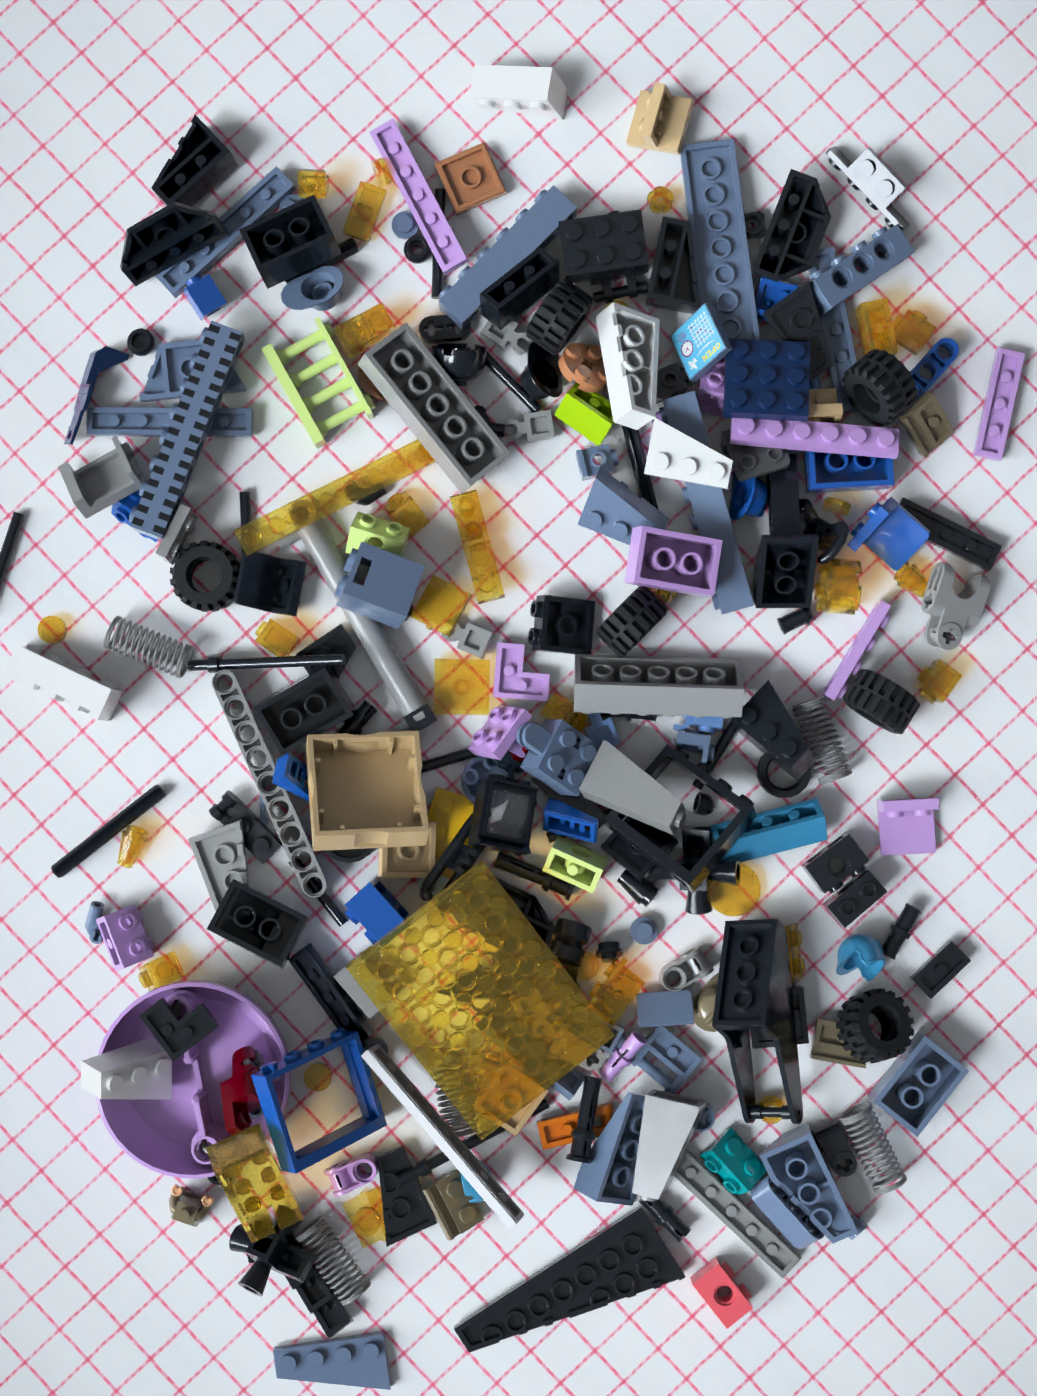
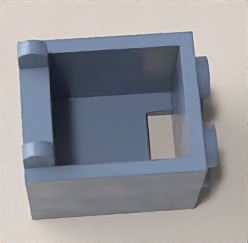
[334,541,425,629]

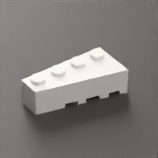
[596,302,660,430]
[3,643,123,721]

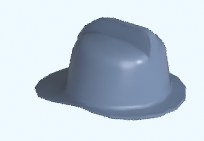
[281,266,344,311]

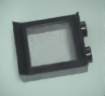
[468,774,539,856]

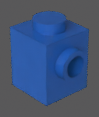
[183,274,227,321]

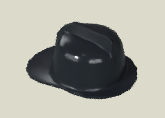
[520,342,563,402]

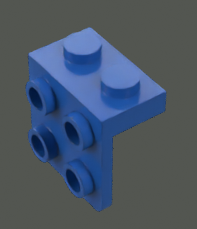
[847,497,931,571]

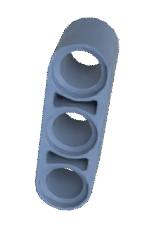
[750,1175,824,1249]

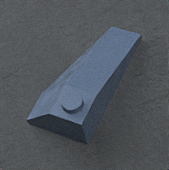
[573,1092,645,1206]
[759,1123,859,1244]

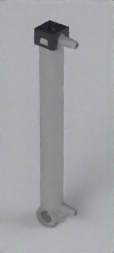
[278,500,438,732]

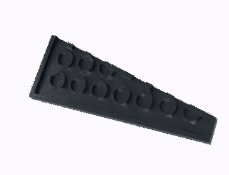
[454,1205,685,1353]

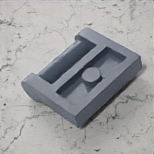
[631,1026,703,1094]

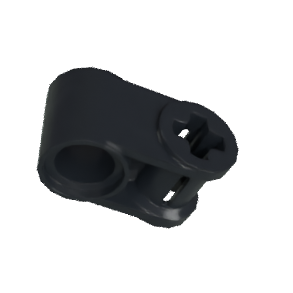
[812,1119,857,1177]

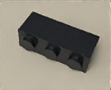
[480,247,560,330]

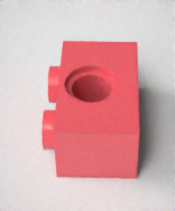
[690,1257,753,1329]

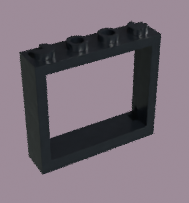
[604,744,757,893]

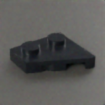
[295,623,357,679]

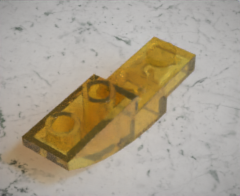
[450,490,505,604]

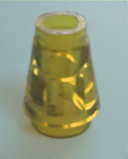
[893,562,928,598]
[117,825,149,868]

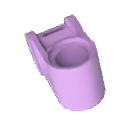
[324,1153,379,1197]

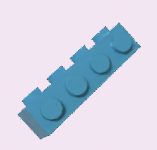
[710,798,828,863]

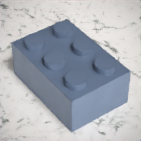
[867,1031,969,1137]

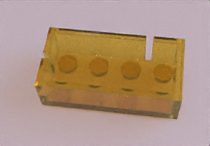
[206,1123,304,1243]

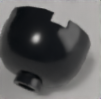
[432,343,487,387]

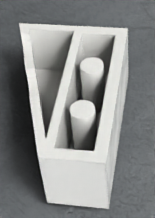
[469,64,568,120]
[644,418,734,490]
[81,1037,172,1100]

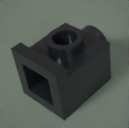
[656,362,690,404]

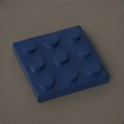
[723,338,810,422]

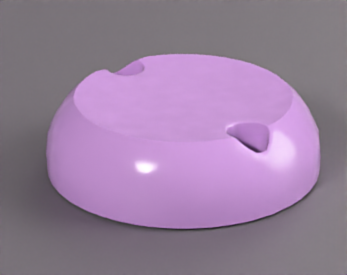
[96,980,292,1179]

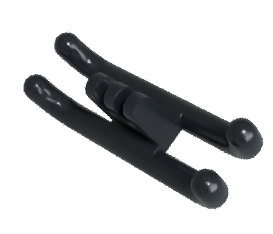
[420,811,507,914]

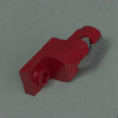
[220,1046,265,1142]

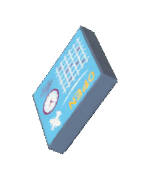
[670,303,733,382]

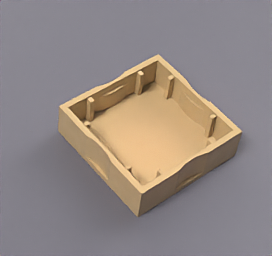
[306,730,429,851]

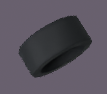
[757,754,811,798]

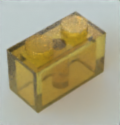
[855,298,898,356]

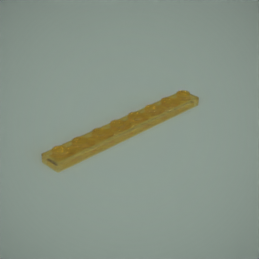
[234,440,436,556]

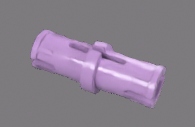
[599,1030,647,1082]

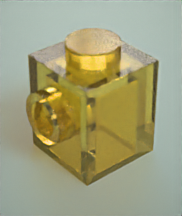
[889,309,936,356]
[915,659,963,704]

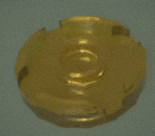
[708,863,761,917]

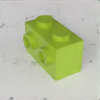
[554,382,616,446]

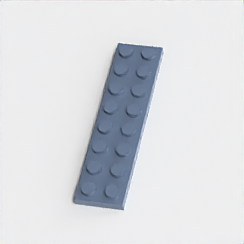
[680,139,760,359]

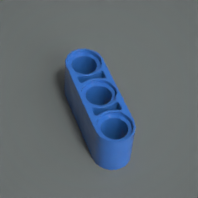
[910,338,959,400]

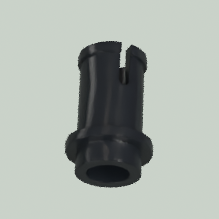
[777,608,814,635]

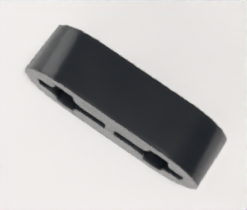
[419,315,471,344]

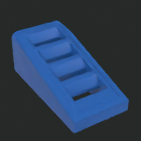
[272,753,309,802]
[543,798,599,844]

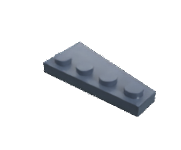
[273,1331,391,1390]

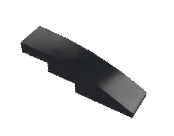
[284,1232,353,1338]

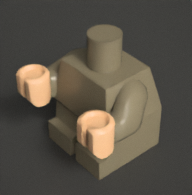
[169,1184,214,1227]

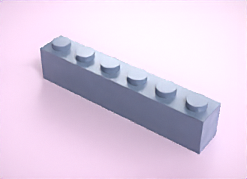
[438,185,577,330]

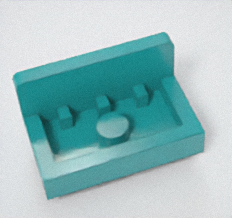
[700,1127,767,1196]

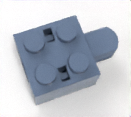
[516,719,600,796]

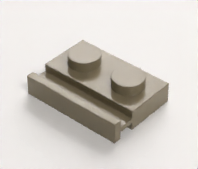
[899,391,955,458]
[809,1017,872,1069]
[422,1170,484,1240]

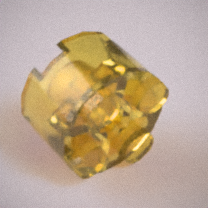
[814,558,862,615]

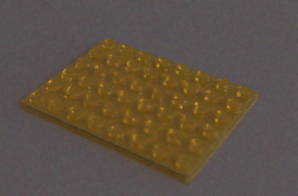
[345,861,615,1140]

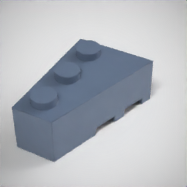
[578,464,669,545]

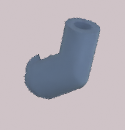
[85,901,104,944]

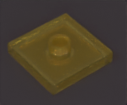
[434,659,490,715]

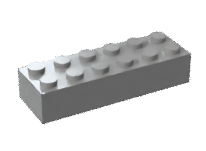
[357,323,511,494]
[573,654,745,718]

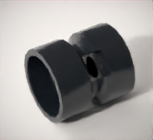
[547,918,592,967]

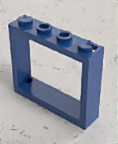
[251,1028,387,1174]

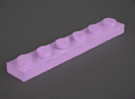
[369,118,469,275]
[730,418,899,459]

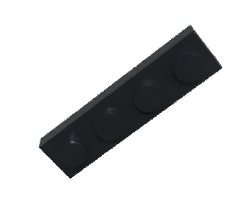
[899,497,1002,572]
[288,942,375,1043]

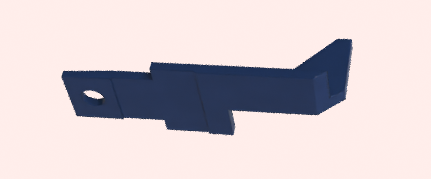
[64,346,129,445]

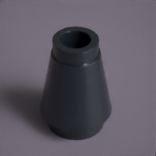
[617,870,659,907]

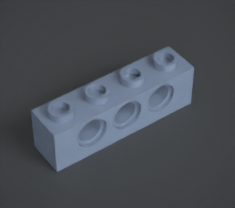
[809,224,915,315]

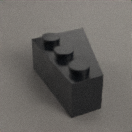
[151,115,238,207]
[645,216,701,314]
[731,680,816,781]

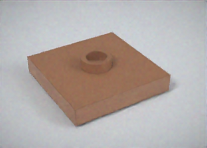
[435,142,506,216]

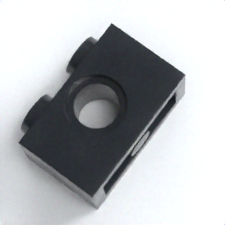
[801,833,869,894]
[822,869,887,928]

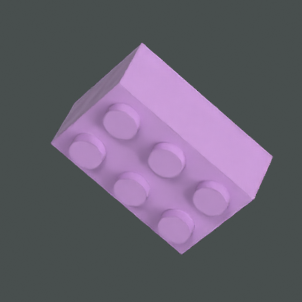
[624,526,723,597]

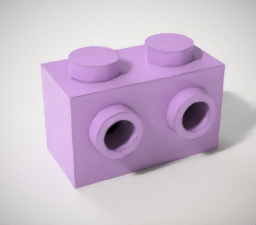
[95,905,154,971]

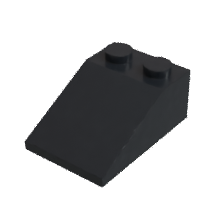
[752,534,819,608]
[207,879,309,969]

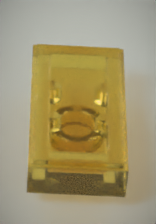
[343,181,387,243]

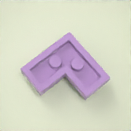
[493,642,550,702]

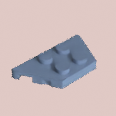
[139,339,246,403]

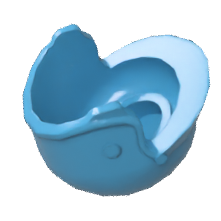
[836,934,886,981]

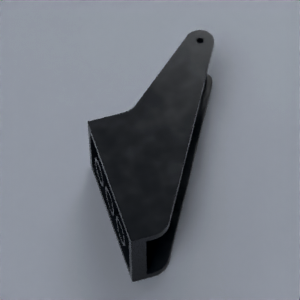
[712,919,803,1124]

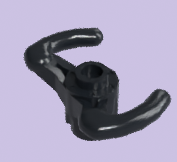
[799,499,850,565]

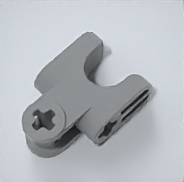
[921,562,991,650]

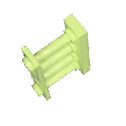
[261,317,376,449]

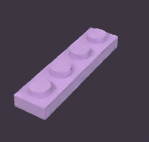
[972,347,1025,461]
[821,600,891,701]

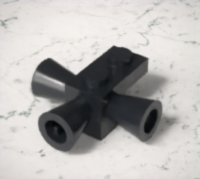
[653,826,741,915]
[229,1206,316,1297]

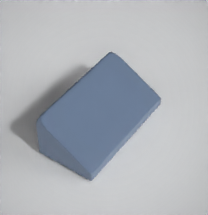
[636,990,694,1028]

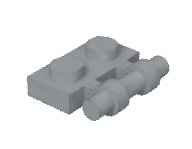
[155,504,198,565]

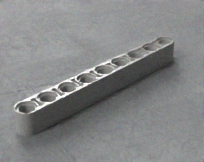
[212,670,328,898]

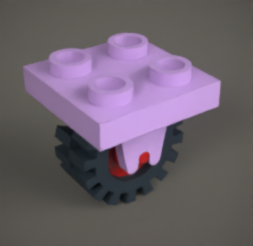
[468,705,532,773]

